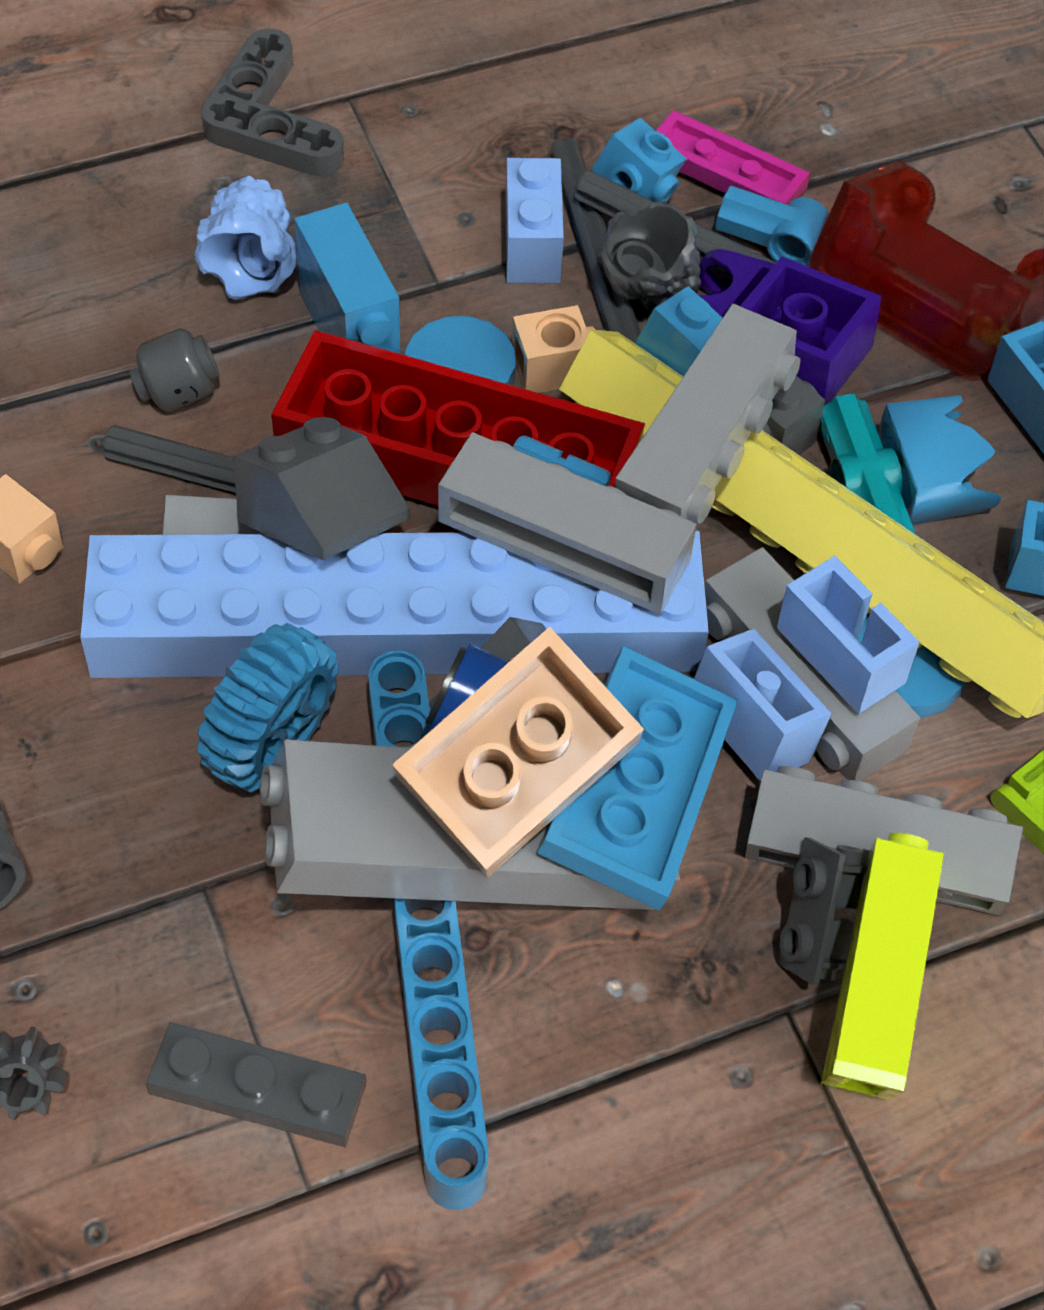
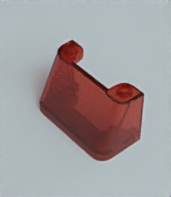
[810,160,1044,376]

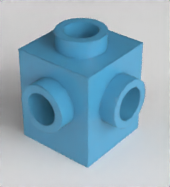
[591,118,687,204]

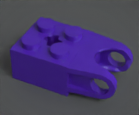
[664,249,882,406]

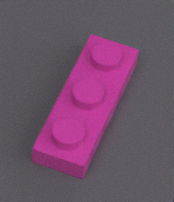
[656,110,810,205]

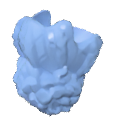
[195,176,297,300]

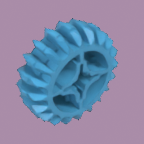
[197,622,339,793]

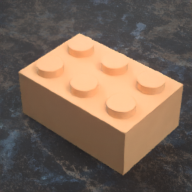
[392,627,644,878]

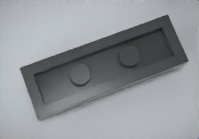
[146,1022,366,1148]

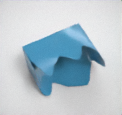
[878,395,1002,525]

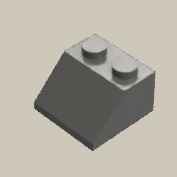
[234,417,410,561]

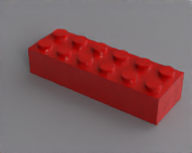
[271,330,645,506]

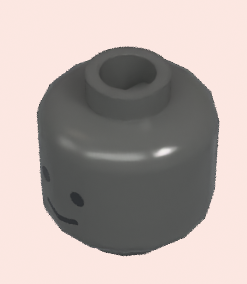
[130,328,220,412]

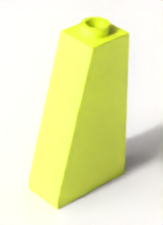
[821,833,944,1100]

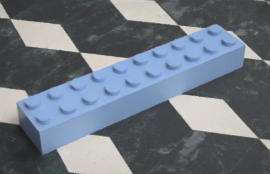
[80,531,709,678]

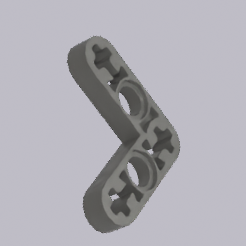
[201,29,344,176]

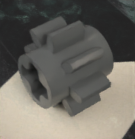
[0,1026,68,1119]

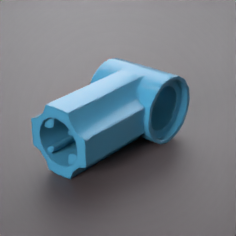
[715,185,831,266]

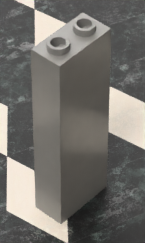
[260,739,680,910]

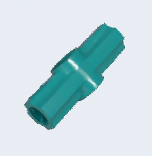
[819,394,916,535]

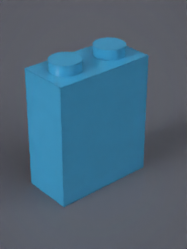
[294,202,400,354]

